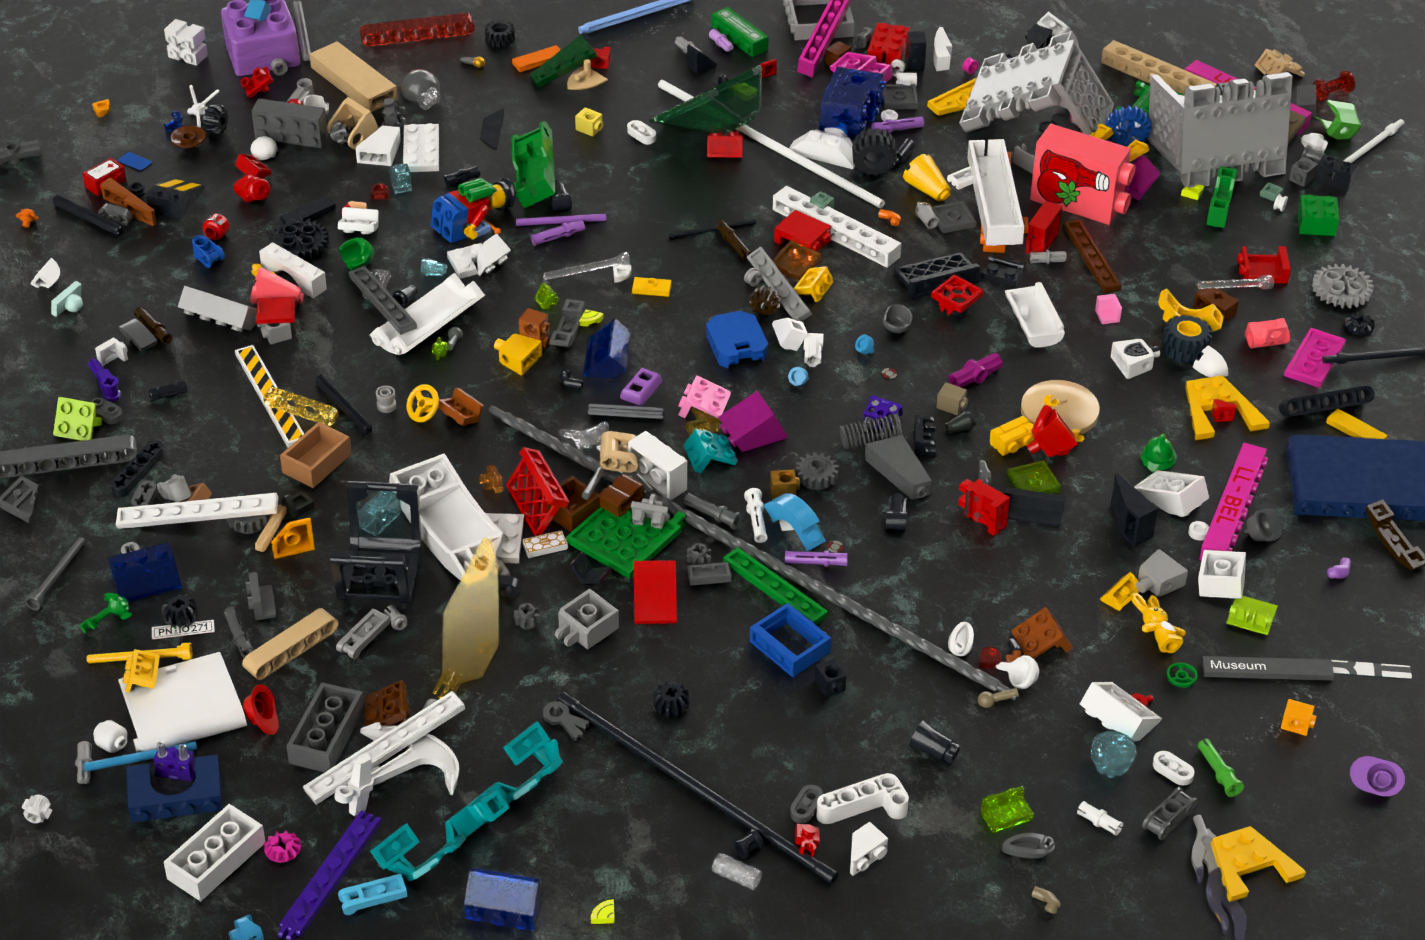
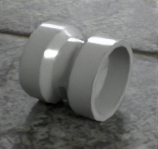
[376,386,396,413]

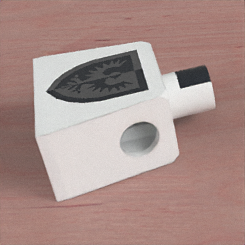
[1111,339,1160,379]

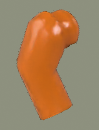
[878,209,901,226]

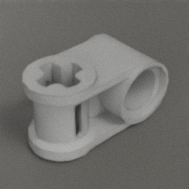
[157,474,191,502]

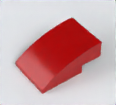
[634,560,677,624]

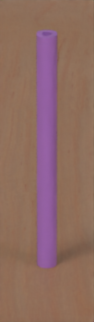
[516,214,606,226]

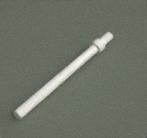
[1343,119,1404,163]

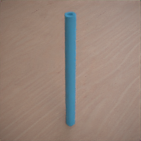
[83,742,197,772]

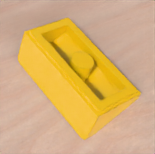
[1100,571,1139,611]

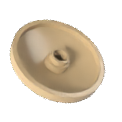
[1021,380,1100,435]

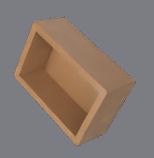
[280,422,352,488]

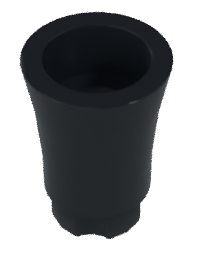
[909,720,961,764]

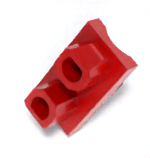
[240,67,273,98]

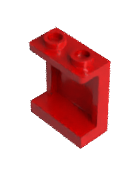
[774,210,832,258]
[1237,246,1291,284]

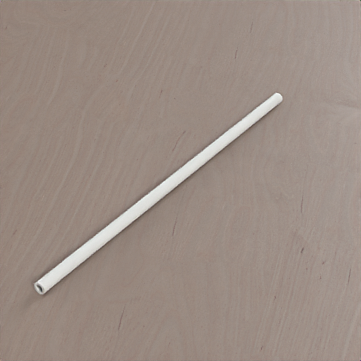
[658,80,885,208]

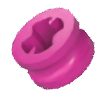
[962,57,979,75]

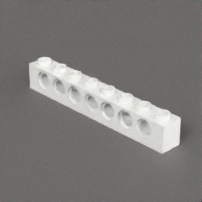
[773,186,901,268]

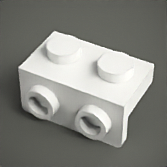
[338,207,379,234]

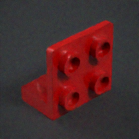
[707,130,743,158]

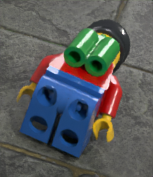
[431,178,515,243]

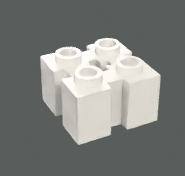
[164,19,208,66]

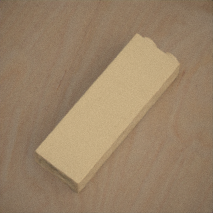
[310,41,398,112]

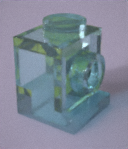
[390,163,412,194]

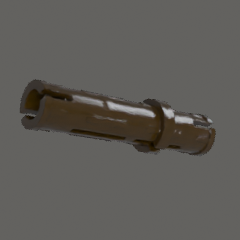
[716,220,752,261]
[134,306,172,344]

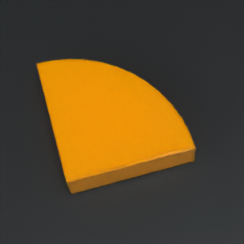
[92,99,110,117]

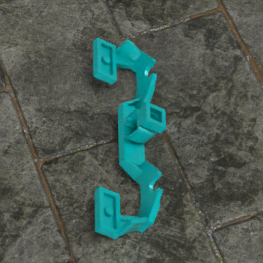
[370,721,563,882]

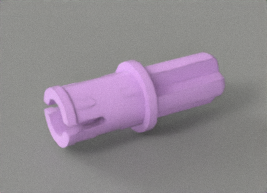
[709,29,733,52]

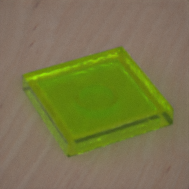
[1007,460,1061,494]

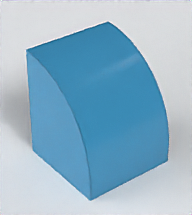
[244,0,271,21]

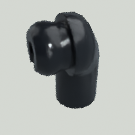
[559,368,584,390]

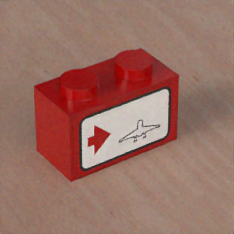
[82,158,127,196]

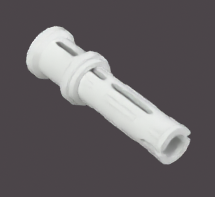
[744,488,767,543]

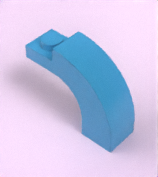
[764,493,826,551]

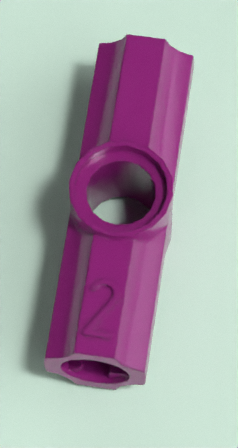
[948,353,1003,388]

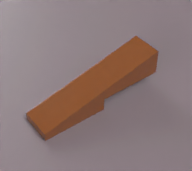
[101,178,157,226]

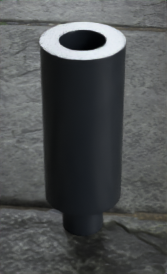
[895,139,915,165]

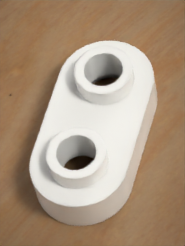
[627,120,656,145]
[1153,751,1194,786]

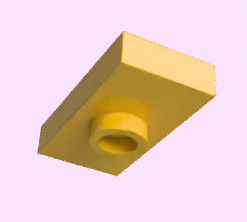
[632,277,671,297]

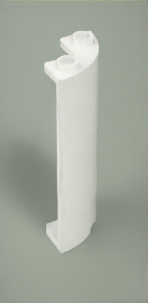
[370,273,485,355]

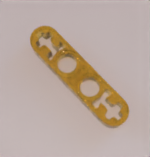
[263,387,339,426]

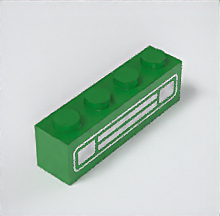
[711,7,769,57]

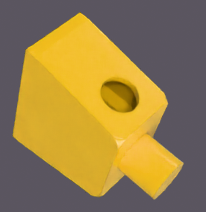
[494,334,542,376]

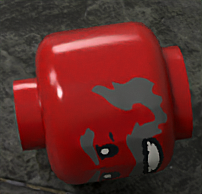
[202,213,230,240]

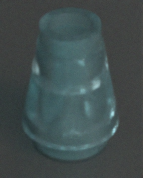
[420,258,447,276]

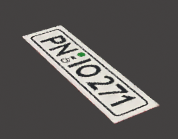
[152,620,215,640]

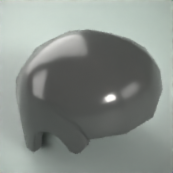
[883,304,913,334]

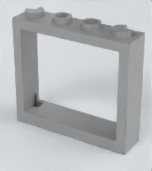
[783,0,854,40]

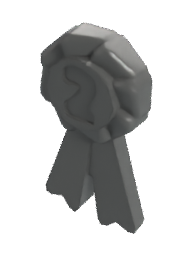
[543,701,589,741]

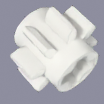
[22,795,52,823]

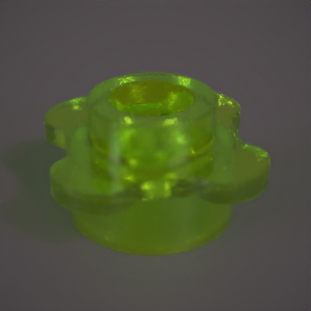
[432,337,447,360]

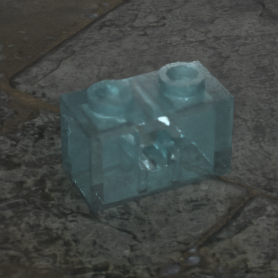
[358,491,401,536]

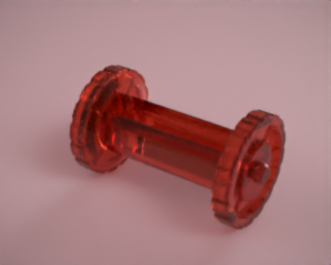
[1313,70,1356,101]

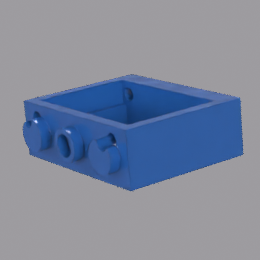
[750,603,831,677]

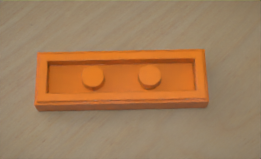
[512,45,561,72]

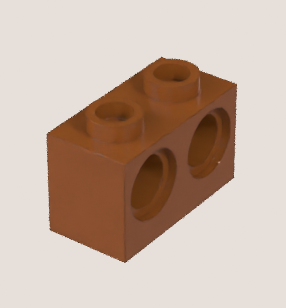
[519,308,551,352]

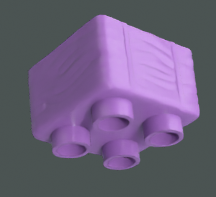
[221,0,301,76]

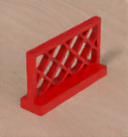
[506,447,570,536]

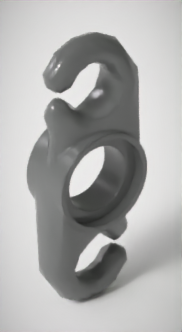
[978,460,991,486]

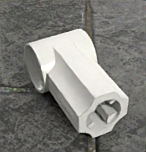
[804,333,823,367]

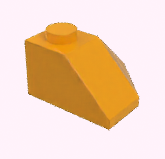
[271,518,315,559]

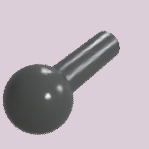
[446,327,463,350]

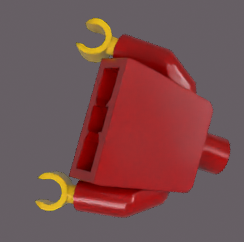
[1027,394,1084,457]

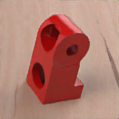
[581,47,611,69]

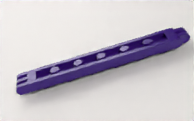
[278,810,382,940]

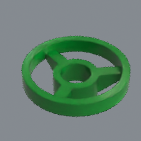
[1167,662,1197,688]

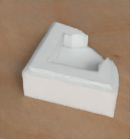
[613,265,631,283]

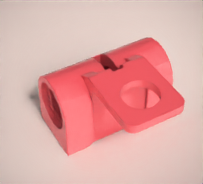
[1244,318,1290,348]

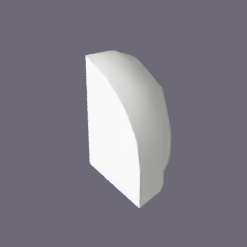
[30,258,60,288]
[1193,345,1228,377]

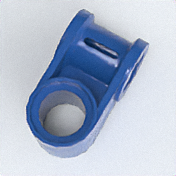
[192,235,225,268]

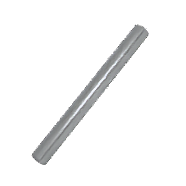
[293,0,311,61]

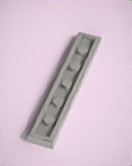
[747,247,812,322]

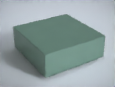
[1260,182,1284,202]

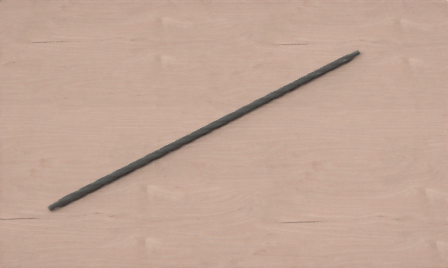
[489,405,1019,701]

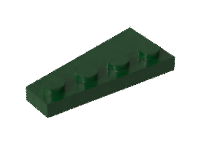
[530,35,597,88]

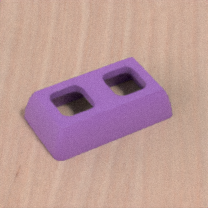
[620,368,662,406]

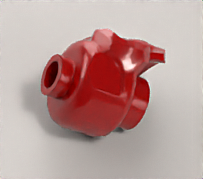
[233,174,271,203]

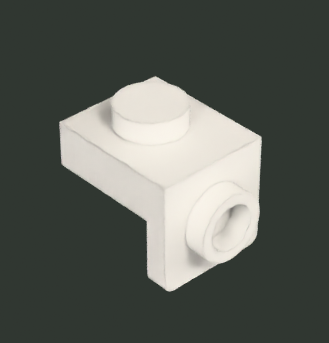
[95,337,128,366]

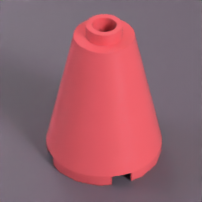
[250,268,305,306]

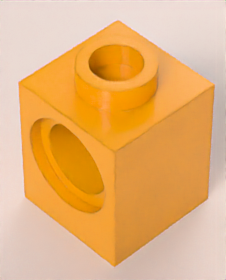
[1281,699,1317,736]

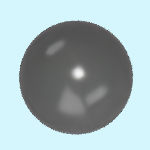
[400,69,441,102]

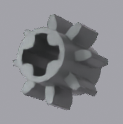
[330,121,351,144]
[687,543,711,565]
[514,603,540,629]

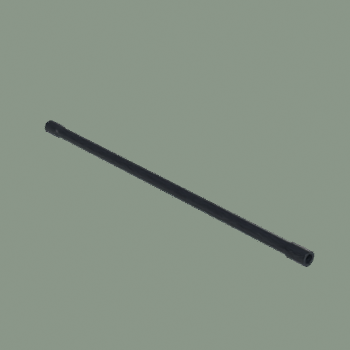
[557,691,839,884]

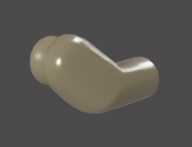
[1032,886,1060,914]

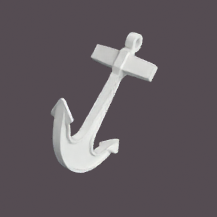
[334,722,459,816]

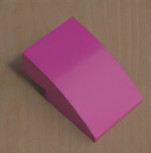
[830,52,893,92]

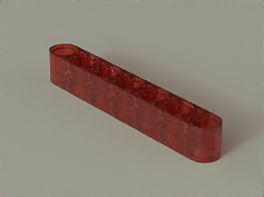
[359,13,475,46]

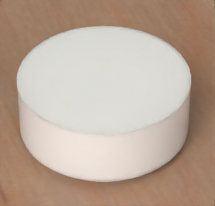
[1188,521,1209,540]

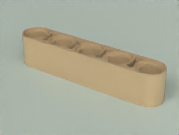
[242,608,338,680]

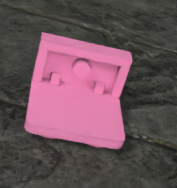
[678,375,731,418]

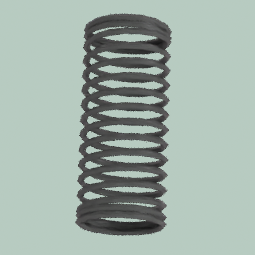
[839,414,902,450]

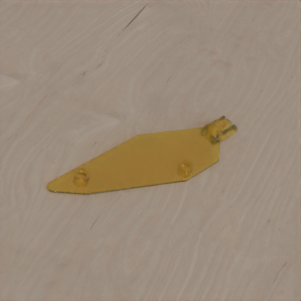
[432,538,499,698]

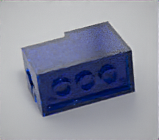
[819,66,886,136]

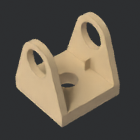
[327,97,379,149]

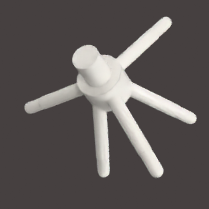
[187,85,224,128]

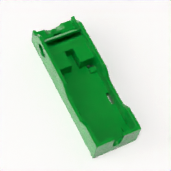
[511,121,555,208]

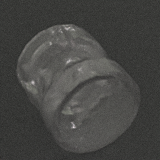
[417,87,441,110]

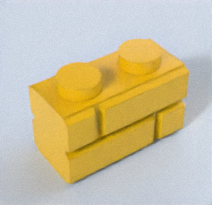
[990,416,1035,456]

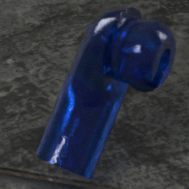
[164,111,183,132]

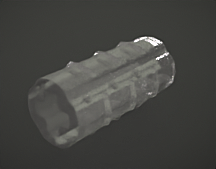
[712,853,762,890]

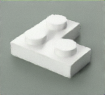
[447,243,482,279]

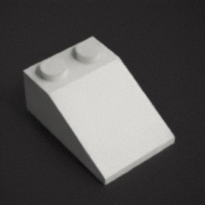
[1134,470,1209,517]

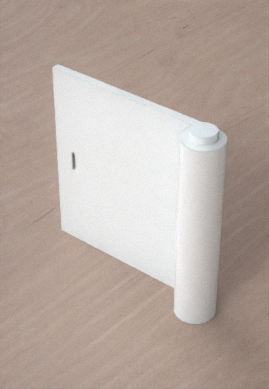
[118,652,247,752]

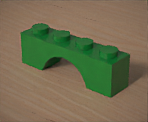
[1206,166,1237,228]

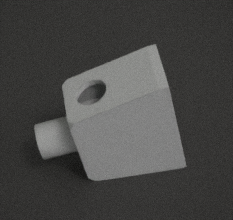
[1136,549,1188,596]

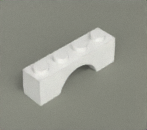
[259,242,327,299]

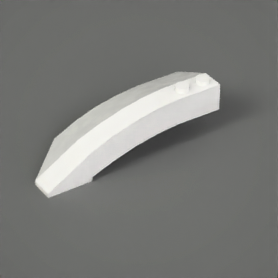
[389,453,504,586]

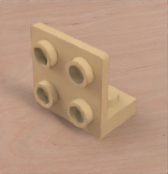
[1255,49,1305,77]

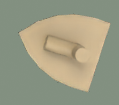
[567,59,608,90]

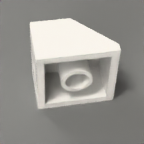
[1198,550,1246,599]

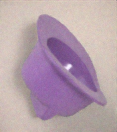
[1350,756,1405,796]

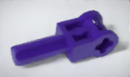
[88,358,121,402]

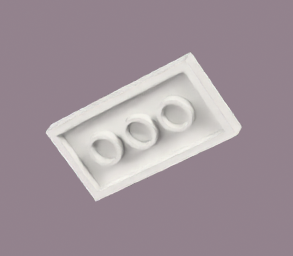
[403,123,439,172]

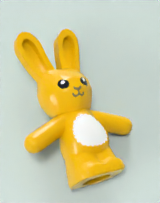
[1131,593,1186,653]

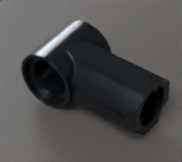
[551,180,572,211]
[885,493,907,531]

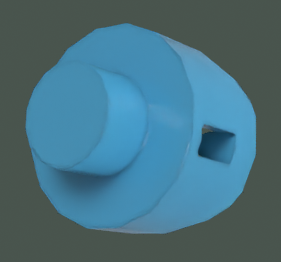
[229,915,264,940]

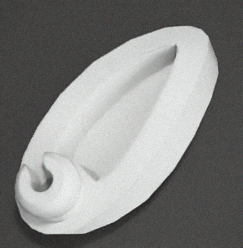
[948,622,974,657]

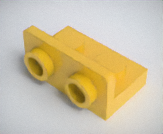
[794,266,833,302]
[122,649,160,692]

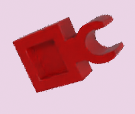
[795,823,820,857]

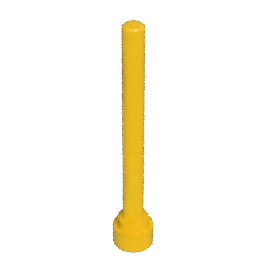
[87,643,192,663]

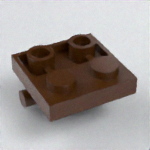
[364,680,410,727]

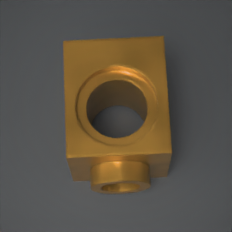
[770,470,800,499]

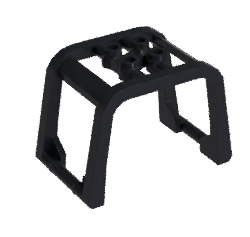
[330,481,421,604]

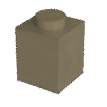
[936,383,968,416]

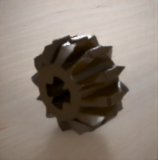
[749,285,781,318]

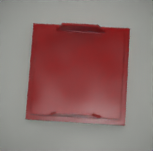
[256,297,295,324]

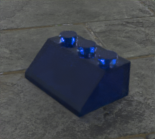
[583,319,631,378]
[108,542,182,601]
[464,867,541,930]

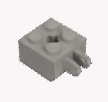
[555,588,619,650]

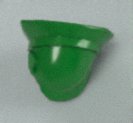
[1140,433,1177,472]

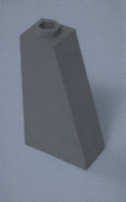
[865,435,932,500]

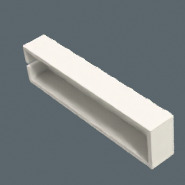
[967,139,1024,246]

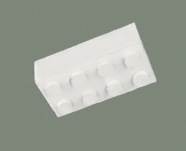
[164,804,265,902]

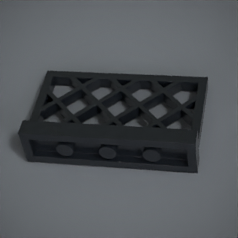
[894,252,980,299]

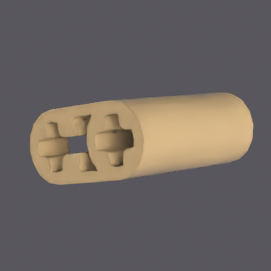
[600,431,638,473]

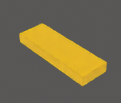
[1326,409,1388,439]

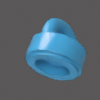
[855,334,874,354]
[788,367,809,386]

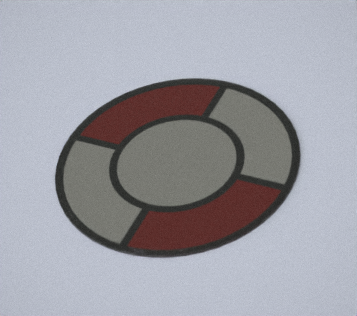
[881,368,898,379]
[826,540,844,553]

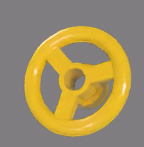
[407,384,439,423]

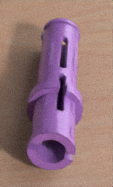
[871,116,924,133]
[531,219,585,246]
[785,551,848,567]

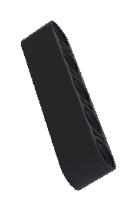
[1279,386,1375,416]

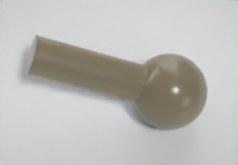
[978,688,1019,708]

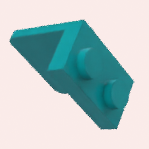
[683,428,738,473]

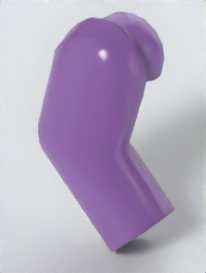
[1327,558,1351,579]

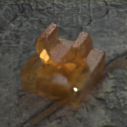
[479,464,503,493]

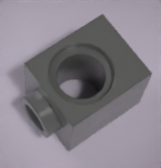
[1289,157,1318,187]

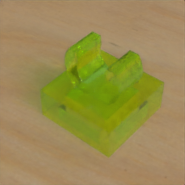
[534,283,559,309]

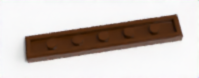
[1063,219,1122,293]

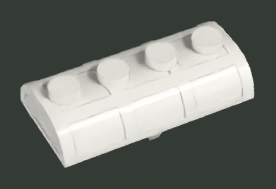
[1005,282,1065,347]

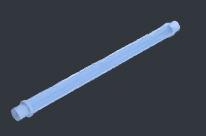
[578,0,691,34]

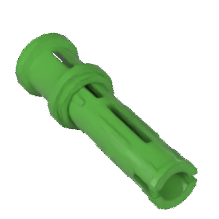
[1197,739,1244,797]

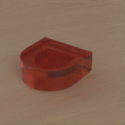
[370,183,389,199]
[979,647,1002,668]

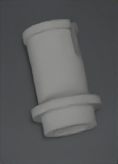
[384,605,407,630]

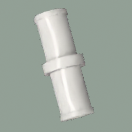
[1077,801,1123,836]

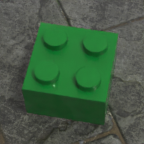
[1297,195,1339,236]

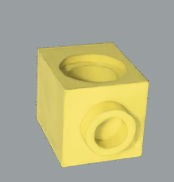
[575,108,603,137]

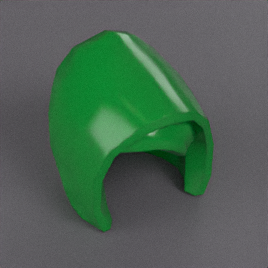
[338,237,375,271]

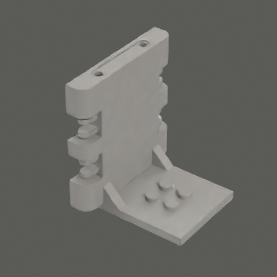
[959,31,1114,135]
[1148,72,1293,188]

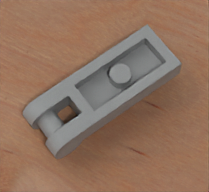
[336,608,390,659]

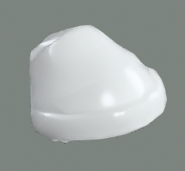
[996,655,1039,689]

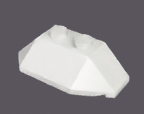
[789,129,855,169]

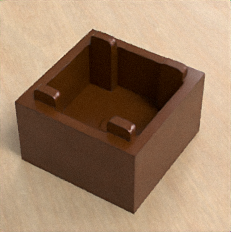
[547,476,600,532]

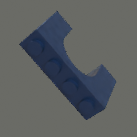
[126,755,223,823]

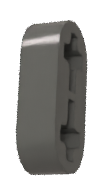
[98,203,133,226]
[131,481,158,507]

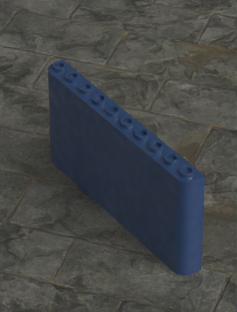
[1286,435,1425,521]

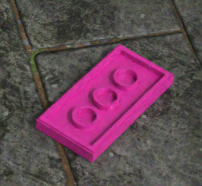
[1284,328,1346,388]

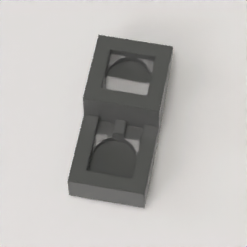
[119,319,157,352]

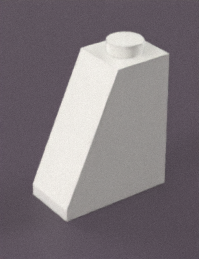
[356,126,401,166]

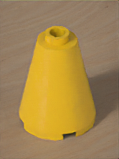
[903,154,951,201]

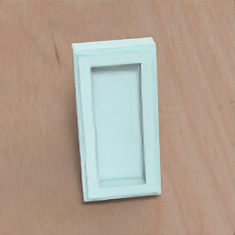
[51,281,83,317]

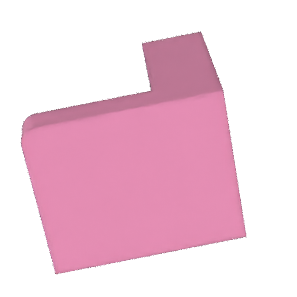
[1095,294,1122,324]

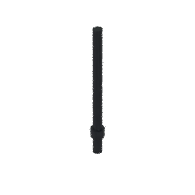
[1322,347,1425,364]

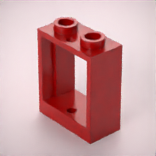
[1025,201,1062,254]

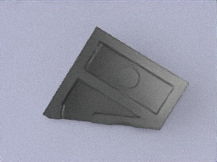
[0,476,38,523]

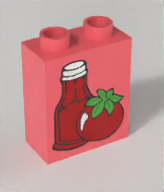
[1030,124,1136,225]

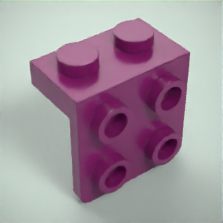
[1125,154,1160,201]

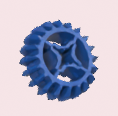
[1105,105,1152,147]

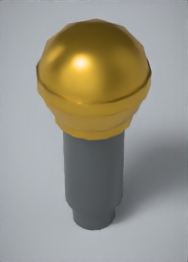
[460,57,485,68]

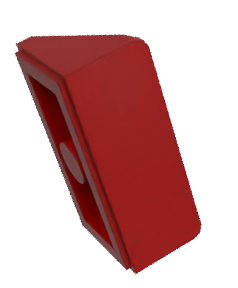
[235,154,272,178]

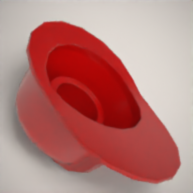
[243,684,279,735]

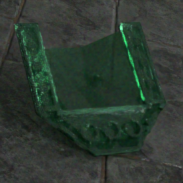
[649,65,762,134]

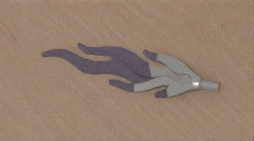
[1191,815,1247,940]

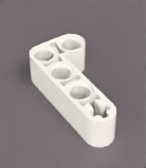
[816,773,909,824]

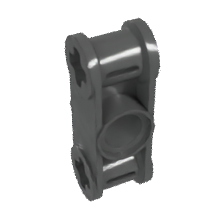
[1142,787,1199,841]

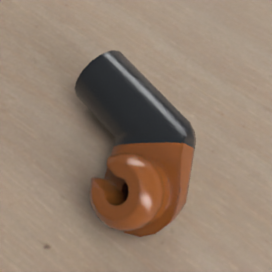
[1005,638,1022,663]

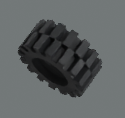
[485,19,515,47]

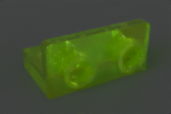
[981,786,1034,833]

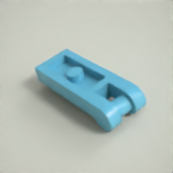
[338,874,407,915]

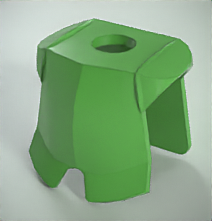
[1316,100,1362,139]

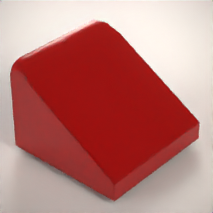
[757,59,777,78]
[1211,399,1236,422]

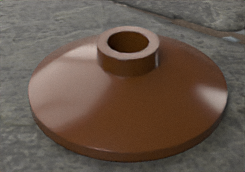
[171,126,206,148]

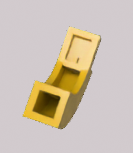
[1158,289,1224,332]

